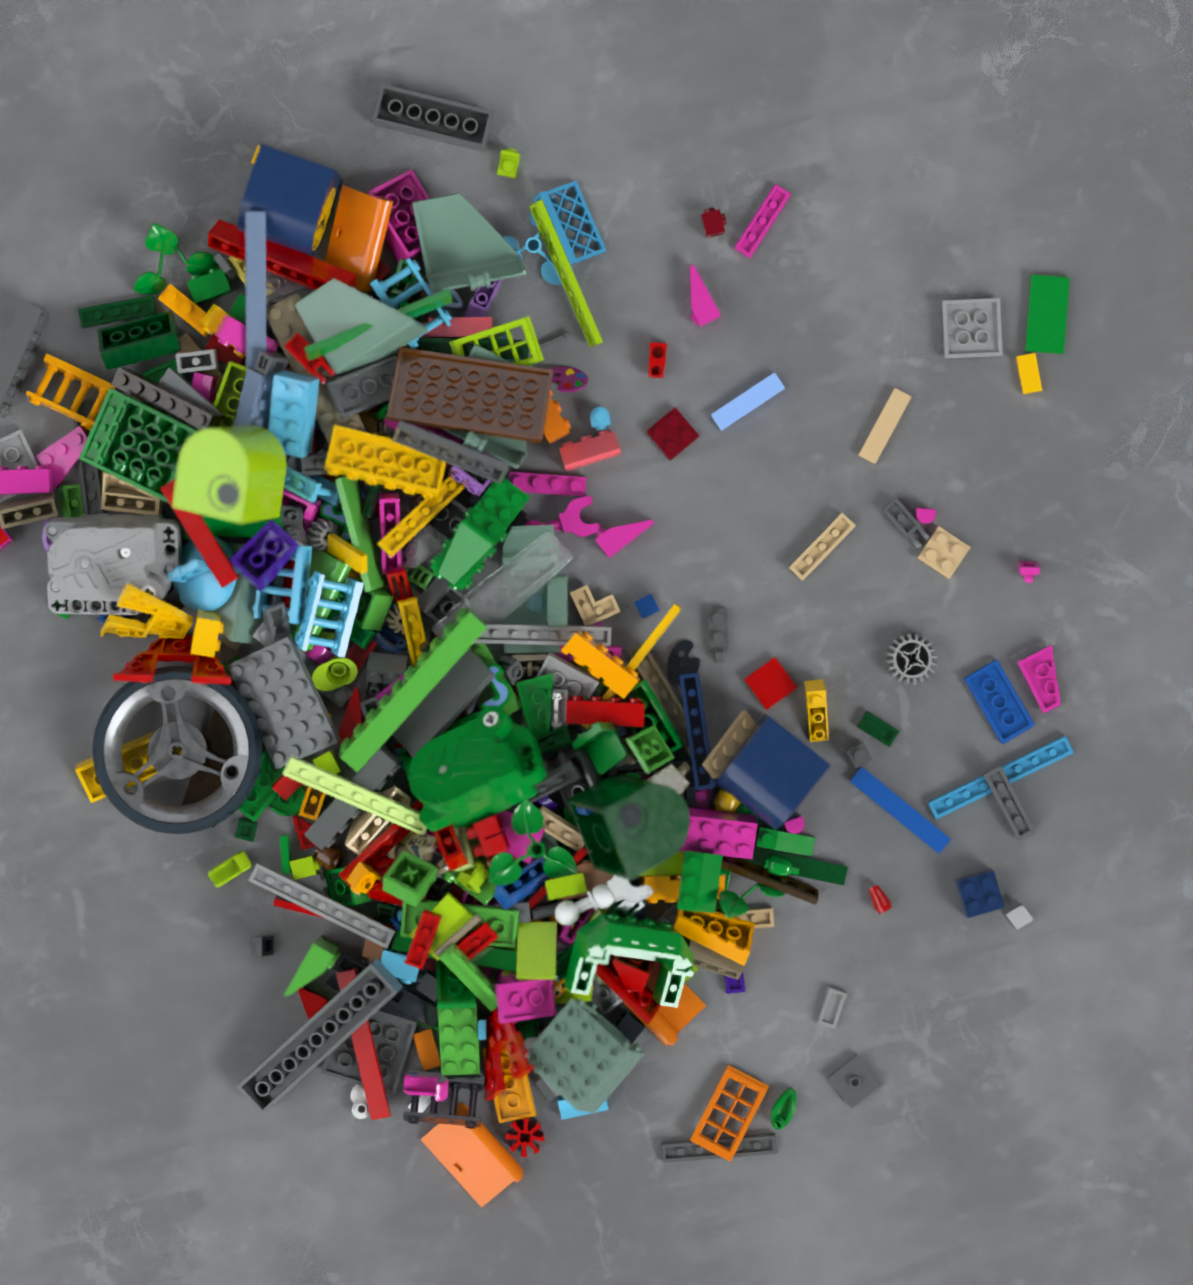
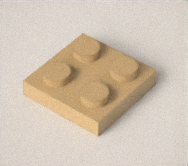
[917,526,970,579]

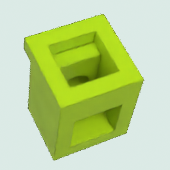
[456,861,489,893]

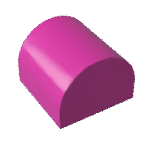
[915,507,936,524]
[784,815,804,834]

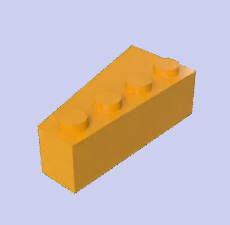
[561,630,640,699]
[640,875,725,903]
[673,909,755,966]

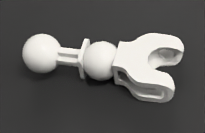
[555,875,653,926]

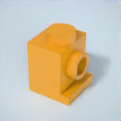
[346,862,382,895]

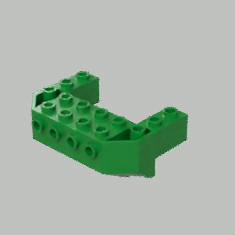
[564,913,693,1008]

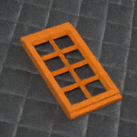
[690,1065,769,1162]

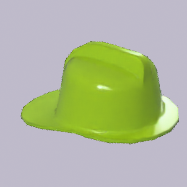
[312,656,358,691]

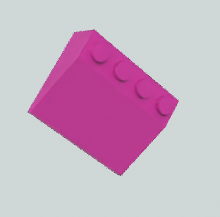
[366,169,430,262]

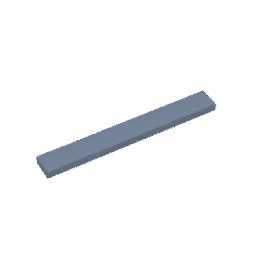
[245,211,266,369]

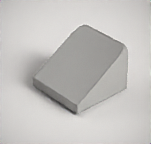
[1005,903,1034,930]

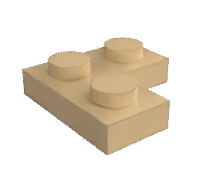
[570,585,621,626]

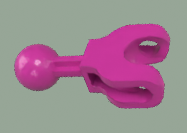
[523,496,602,537]

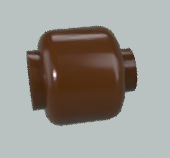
[314,844,344,870]

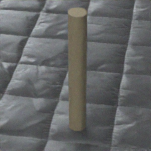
[434,914,482,957]

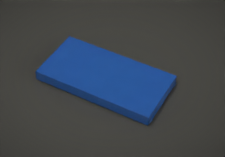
[963,659,1035,745]

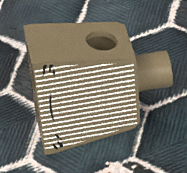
[646,761,693,795]

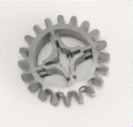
[886,633,938,685]

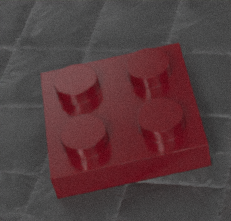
[646,407,700,461]

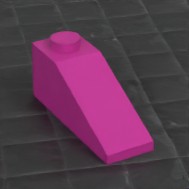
[690,264,721,328]
[595,520,655,558]

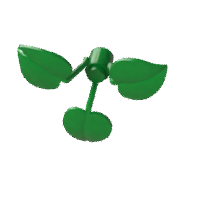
[134,223,219,295]
[489,800,578,885]
[718,868,786,919]

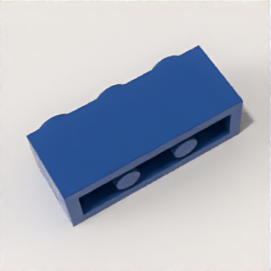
[493,856,551,910]

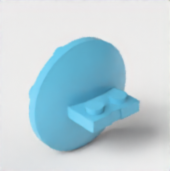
[167,536,238,611]

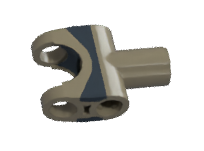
[397,835,449,874]

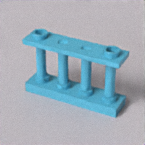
[370,258,452,349]
[284,458,340,506]
[253,545,312,624]
[295,571,363,657]

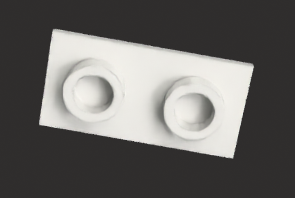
[551,689,568,730]

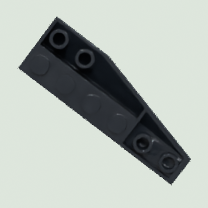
[326,951,438,1027]

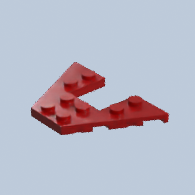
[113,634,231,684]
[484,1007,535,1101]

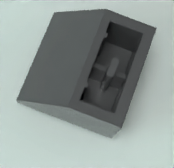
[366,652,408,696]

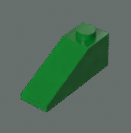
[755,826,815,856]

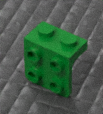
[572,721,628,774]

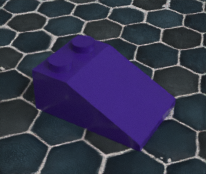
[230,519,299,592]

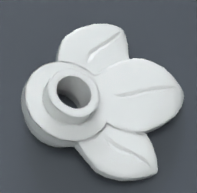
[350,1084,370,1119]

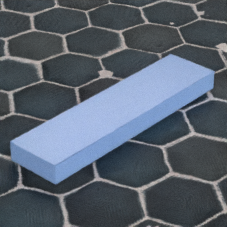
[711,372,785,431]

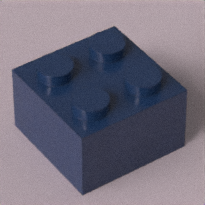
[954,869,1005,918]

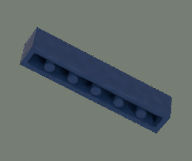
[679,672,715,790]

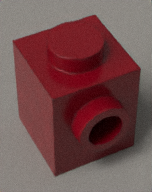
[700,207,727,239]

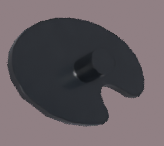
[667,641,700,685]

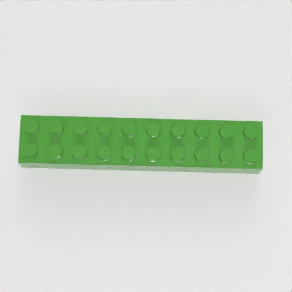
[340,606,487,772]

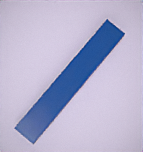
[850,766,951,854]

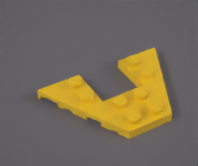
[100,584,194,639]

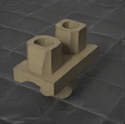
[512,653,547,677]

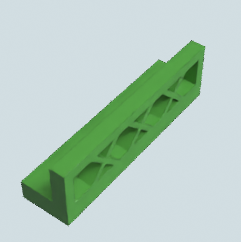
[439,943,498,1012]

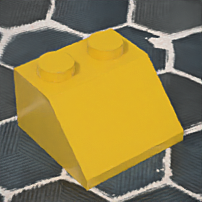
[191,609,224,658]

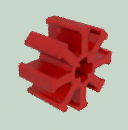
[506,1117,545,1157]

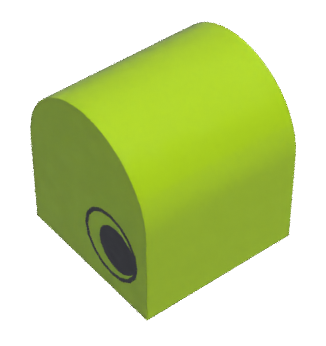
[172,425,286,523]

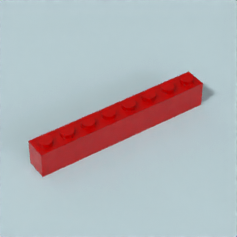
[208,219,356,291]

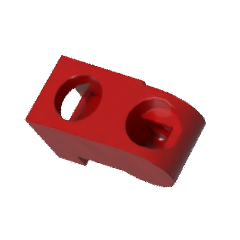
[648,342,667,379]

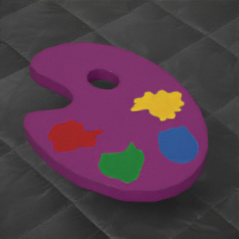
[550,366,588,392]

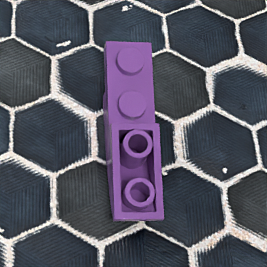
[464,279,503,317]

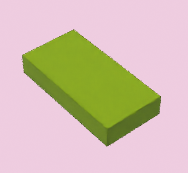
[544,873,587,900]

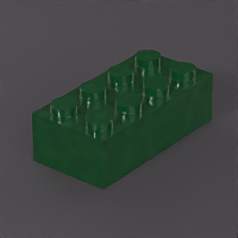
[98,310,181,370]

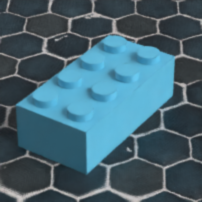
[268,370,319,458]

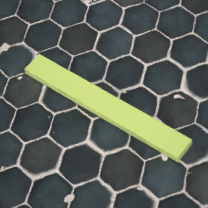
[283,756,427,835]

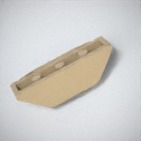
[345,786,410,855]

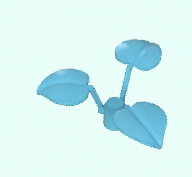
[503,195,573,285]

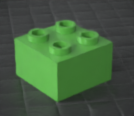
[383,850,437,907]

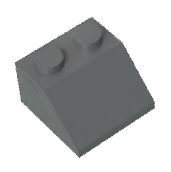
[417,577,473,628]

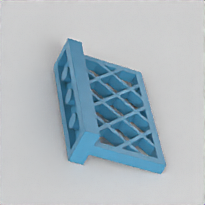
[533,181,607,266]

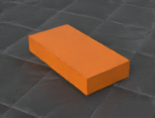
[413,1028,441,1071]

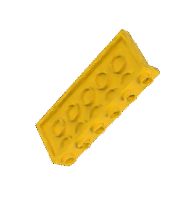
[323,425,446,499]

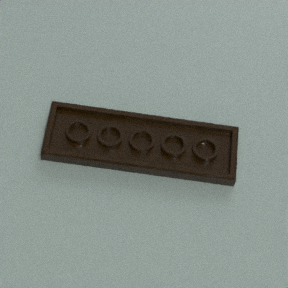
[182,709,236,828]

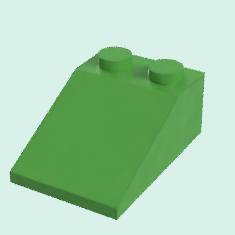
[626,725,674,774]

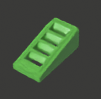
[401,555,434,590]

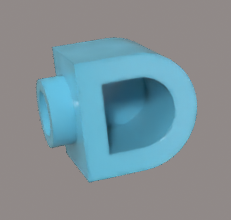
[590,407,611,431]

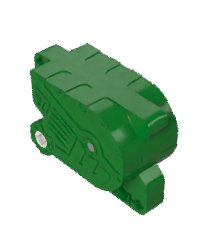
[400,705,547,832]

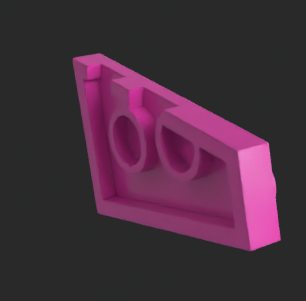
[35,426,89,489]
[1017,645,1061,714]

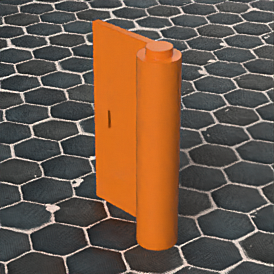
[325,185,393,294]
[622,961,707,1046]
[420,1102,524,1208]

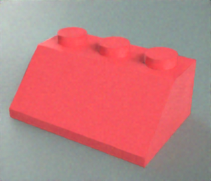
[559,429,621,471]

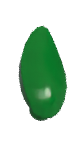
[770,1087,797,1130]

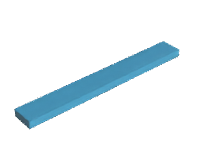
[927,735,1074,820]

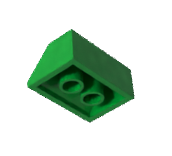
[676,850,723,913]

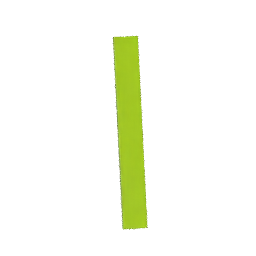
[529,200,603,348]

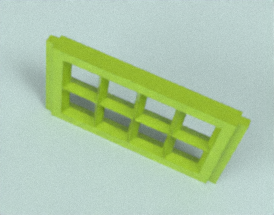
[449,316,544,366]

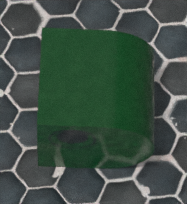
[567,775,690,881]

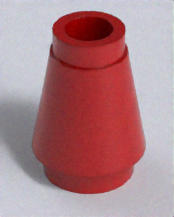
[868,885,893,914]

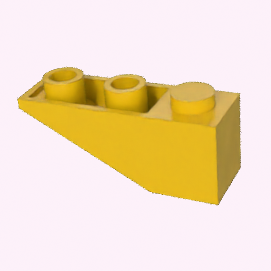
[804,679,829,742]

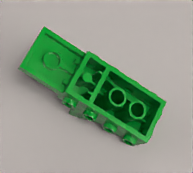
[430,478,530,592]

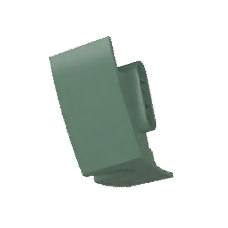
[502,525,568,654]

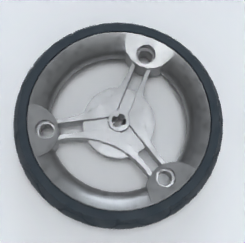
[92,666,262,834]

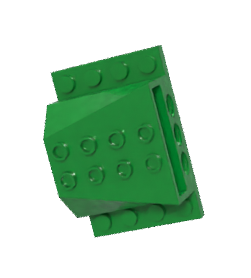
[79,388,200,504]

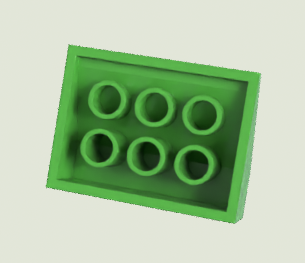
[284,936,341,997]

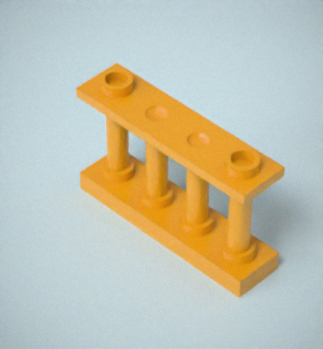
[26,354,118,431]

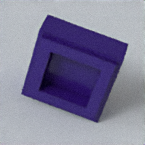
[724,972,745,994]

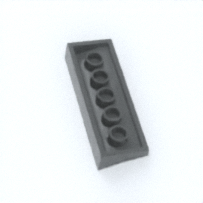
[392,421,510,484]
[392,649,495,758]

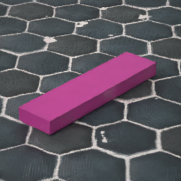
[734,184,791,259]

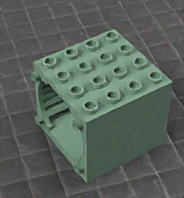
[527,998,645,1113]

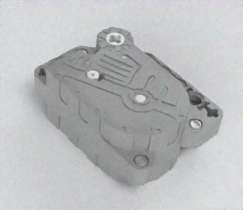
[44,513,182,615]

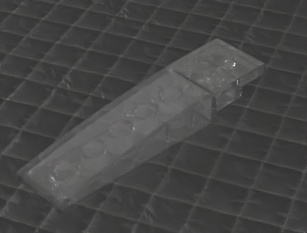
[432,530,574,645]

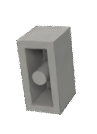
[175,349,219,373]

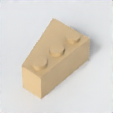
[101,471,163,515]

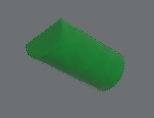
[615,679,685,753]

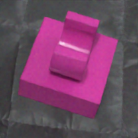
[1018,561,1040,583]

